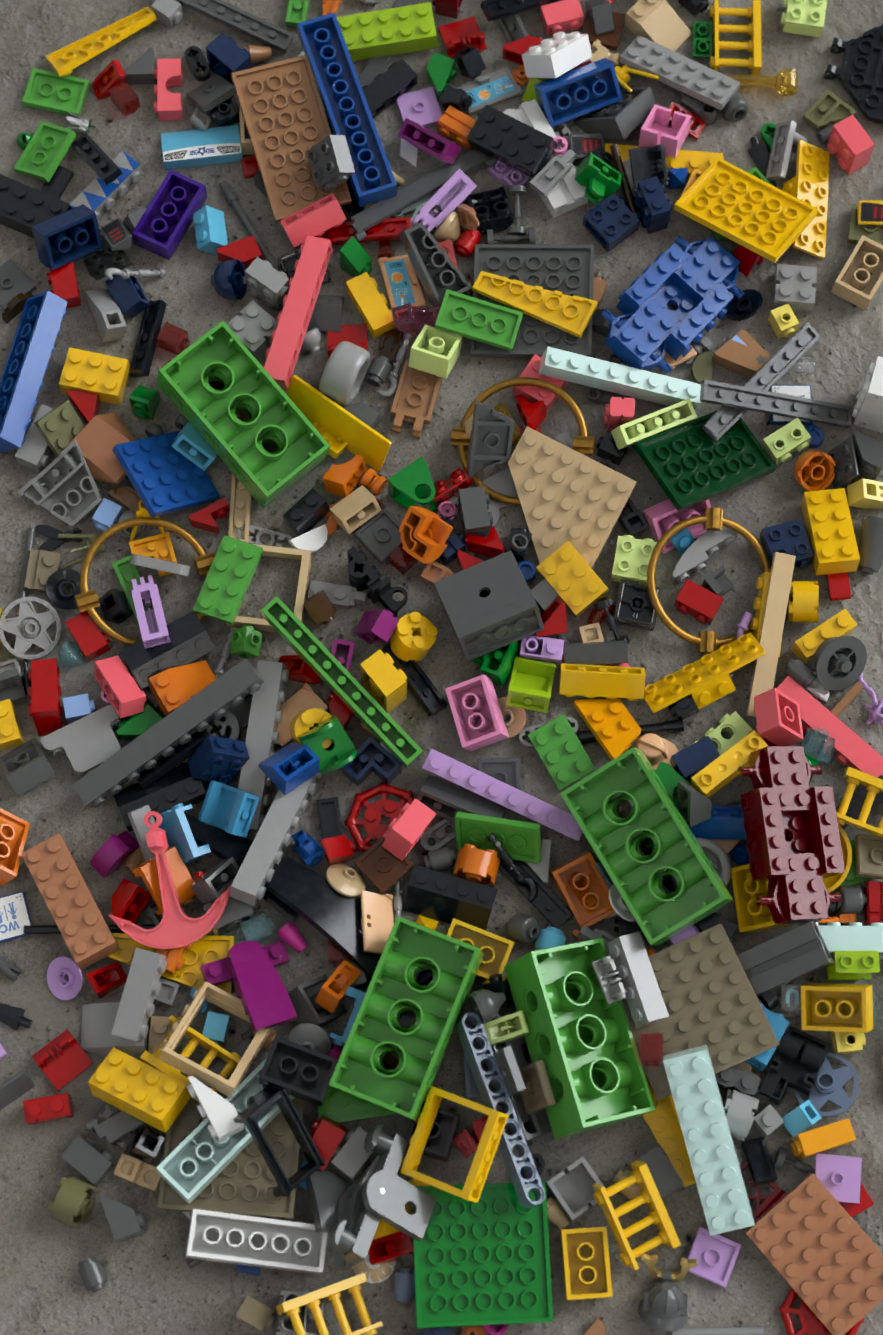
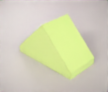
[483,1010,529,1045]

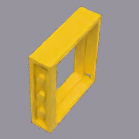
[400,1086,509,1203]

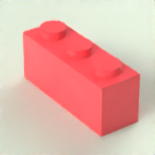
[280,193,346,247]
[94,655,146,718]

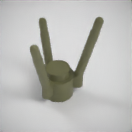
[57,533,105,569]

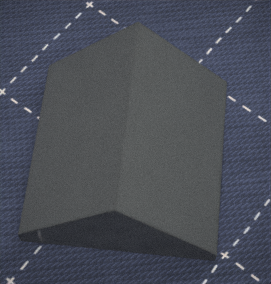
[307,295,344,333]

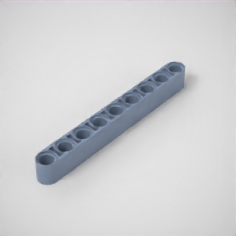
[456,1012,545,1209]

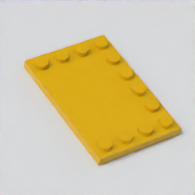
[674,157,818,263]

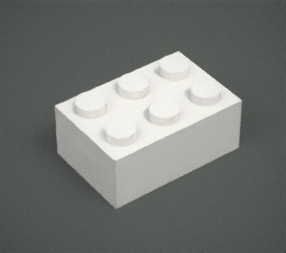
[522,32,593,78]

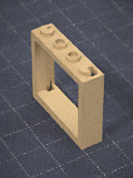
[226,544,312,633]
[160,982,273,1098]

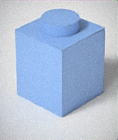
[92,498,124,533]
[62,693,96,724]

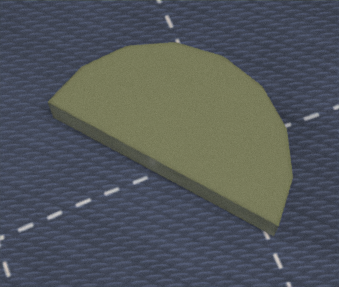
[691,351,713,384]

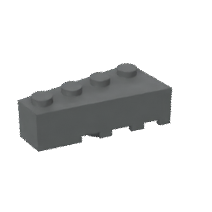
[398,222,473,307]

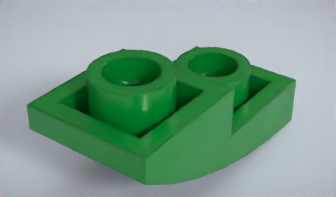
[692,21,713,58]

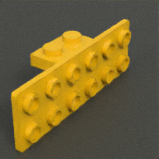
[782,140,830,259]
[286,375,392,471]
[644,632,766,713]

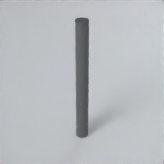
[17,528,36,608]

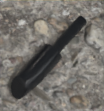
[23,659,31,695]

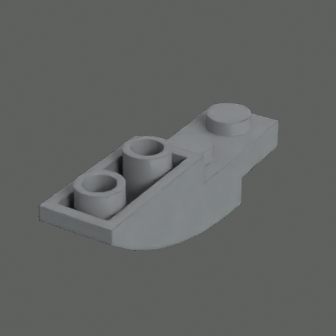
[670,528,738,585]

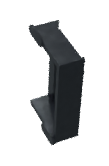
[234,1086,326,1197]

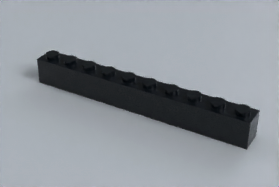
[254,59,418,199]

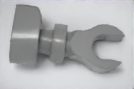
[685,334,714,367]

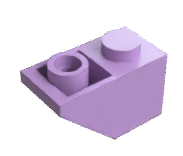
[520,635,564,667]

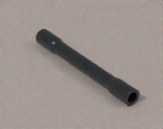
[578,719,684,744]

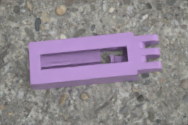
[411,168,477,232]
[131,574,171,649]

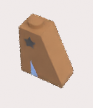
[712,329,771,378]

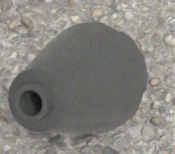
[858,516,883,575]

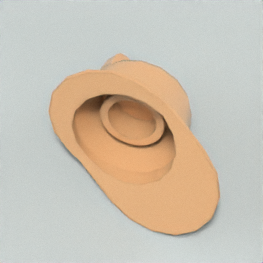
[630,733,678,770]

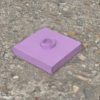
[396,87,442,128]
[815,1153,862,1204]
[687,1227,742,1288]

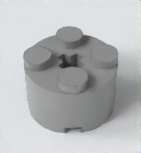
[723,1089,759,1141]

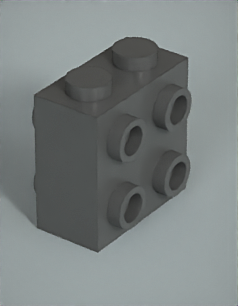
[307,135,355,191]

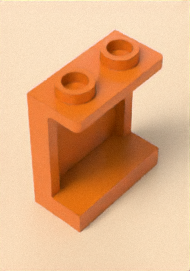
[132,846,195,915]

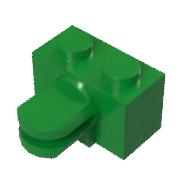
[575,153,622,203]
[471,641,520,687]

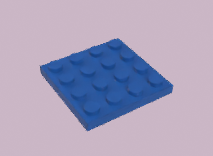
[113,430,220,517]

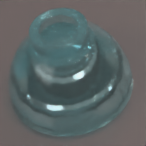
[57,640,85,669]

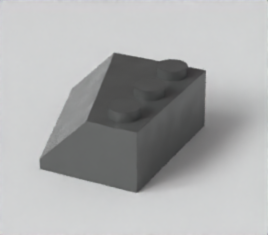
[574,87,657,140]

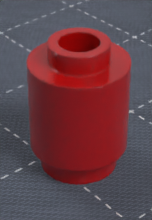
[454,229,481,257]

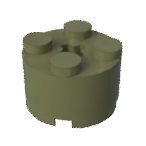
[48,1176,98,1230]

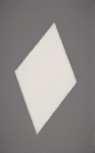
[400,138,418,167]

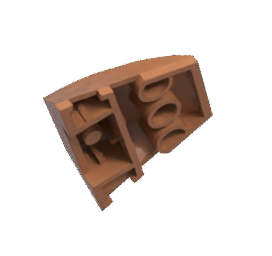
[68,413,135,485]

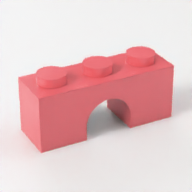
[154,59,183,121]

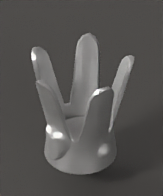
[66,112,96,134]

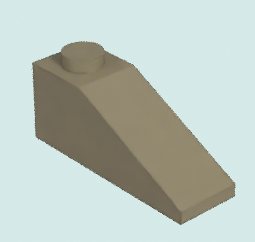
[235,1295,276,1331]

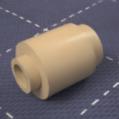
[613,1169,641,1200]

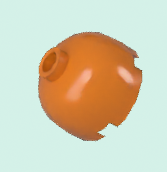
[794,450,836,491]

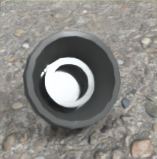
[469,989,506,1024]

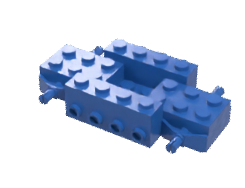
[601,235,745,374]

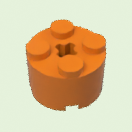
[452,844,500,887]

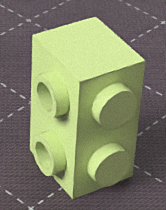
[763,418,811,465]

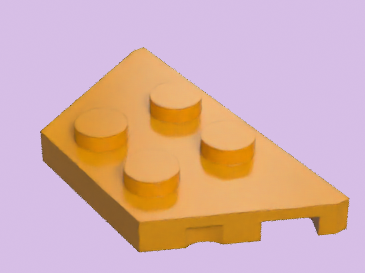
[573,699,641,761]

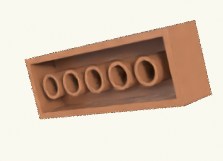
[21,833,120,970]

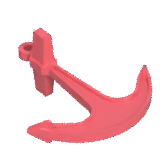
[108,811,231,949]

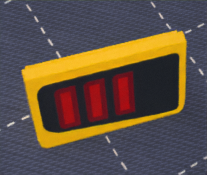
[857,200,883,225]

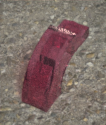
[391,303,441,334]

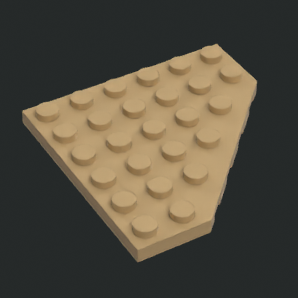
[508,426,637,569]

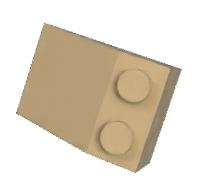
[624,0,692,52]

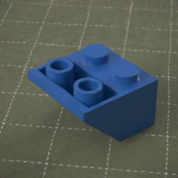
[258,742,320,795]

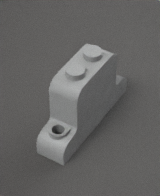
[40,704,124,777]

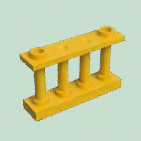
[709,0,762,77]
[691,730,768,798]
[836,767,883,838]
[140,1015,242,1101]
[592,1160,681,1270]
[276,1273,383,1335]

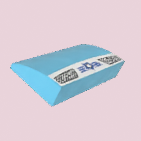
[161,125,243,170]

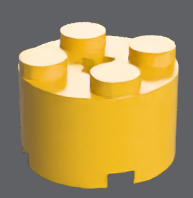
[788,581,819,623]
[389,611,438,662]
[290,708,332,749]

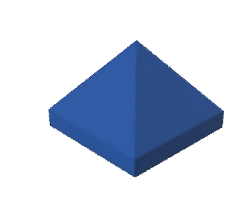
[668,167,688,189]

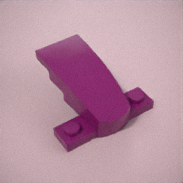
[200,941,298,1032]

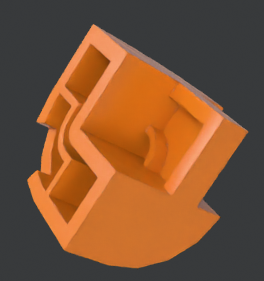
[398,506,453,564]

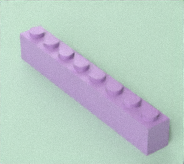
[422,748,583,841]

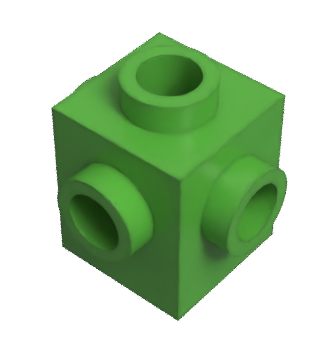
[230,625,263,659]

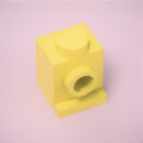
[830,1031,866,1054]

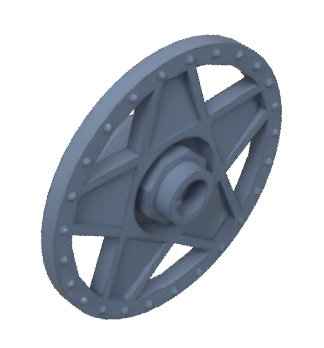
[792,1052,859,1117]

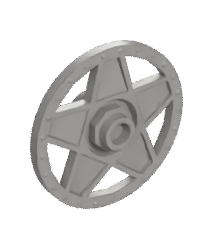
[0,597,61,659]

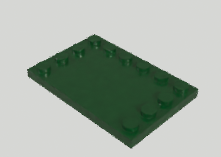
[634,410,777,512]

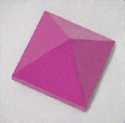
[482,1324,508,1335]

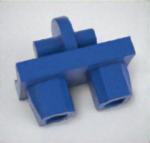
[292,830,325,866]

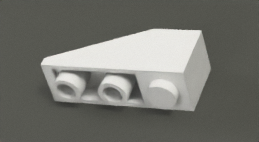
[186,1076,244,1142]

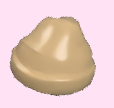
[430,211,461,243]

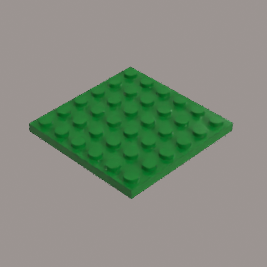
[411,1181,553,1328]

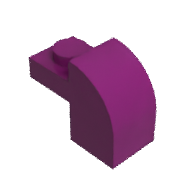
[89,830,140,878]

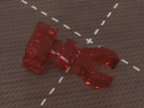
[378,240,394,258]

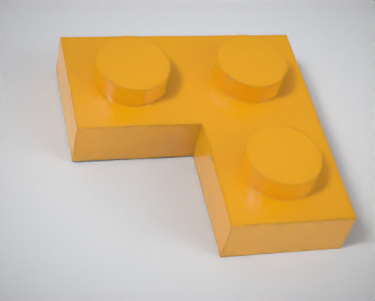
[129,532,177,577]

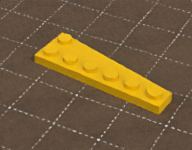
[45,6,157,77]
[604,143,724,177]
[472,271,598,338]
[642,1072,696,1188]

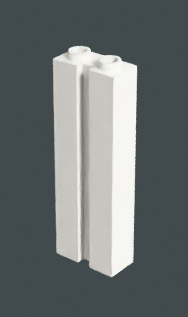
[503,99,588,218]

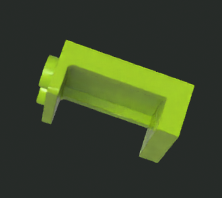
[506,657,556,713]
[826,951,880,981]

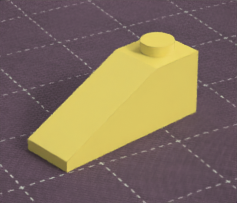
[847,478,883,509]

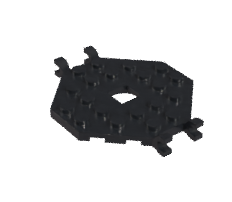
[824,25,883,124]

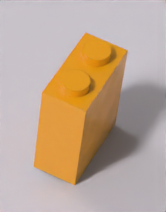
[790,1118,857,1160]

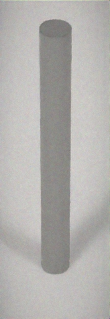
[672,1327,763,1335]

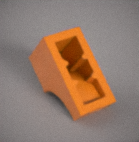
[322,454,367,498]
[315,960,362,1014]

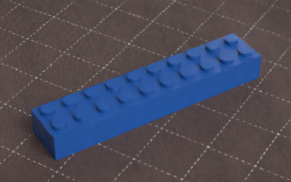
[297,12,397,207]

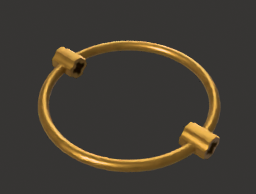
[451,377,595,506]
[647,507,771,654]
[74,517,215,646]

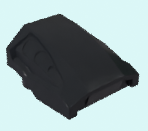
[466,186,514,235]

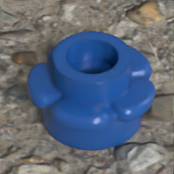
[731,843,750,864]

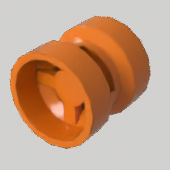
[360,468,388,496]

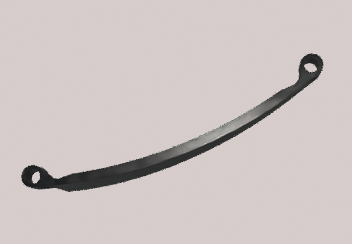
[184,812,395,982]

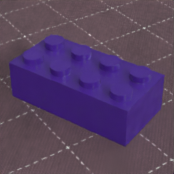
[132,169,207,261]

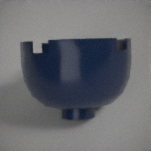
[211,260,247,300]

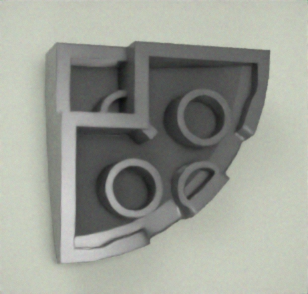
[306,1168,352,1233]

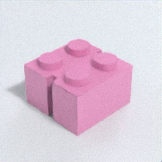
[638,104,691,158]

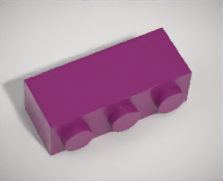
[397,118,462,165]

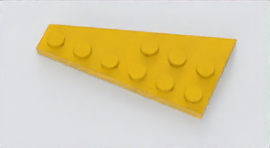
[107,933,235,995]

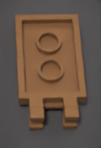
[390,360,443,438]

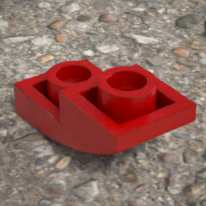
[826,572,851,601]

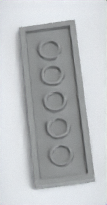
[619,35,740,110]

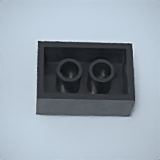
[259,1036,339,1107]

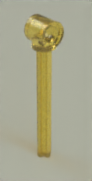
[724,68,798,96]

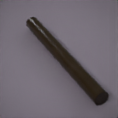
[610,144,640,220]

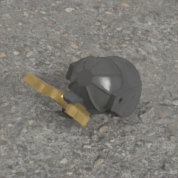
[638,1253,698,1332]

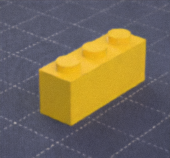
[346,272,397,339]
[791,609,857,664]

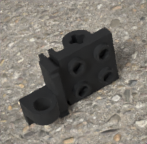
[347,546,408,618]
[759,1026,831,1106]

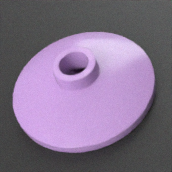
[47,956,83,1000]

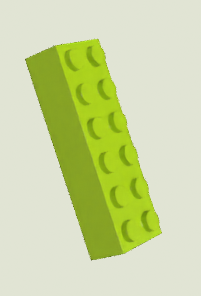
[336,2,438,62]

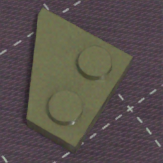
[802,90,857,131]

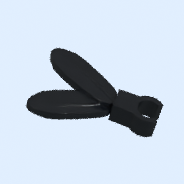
[35,524,83,552]

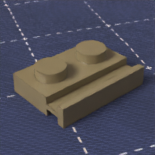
[23,548,61,593]

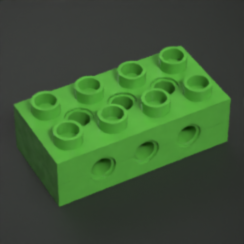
[157,321,331,509]
[560,747,733,946]
[329,916,484,1121]
[504,938,656,1139]

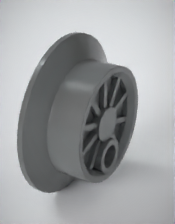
[814,635,867,691]

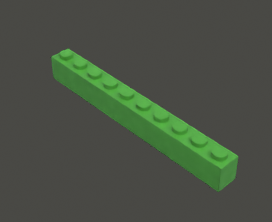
[261,596,423,769]

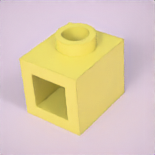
[768,303,799,339]

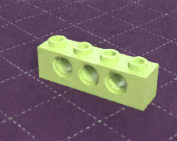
[611,398,697,450]
[673,711,753,785]

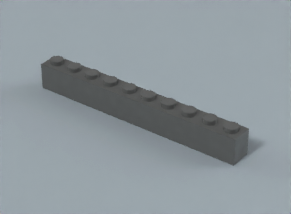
[72,658,264,808]

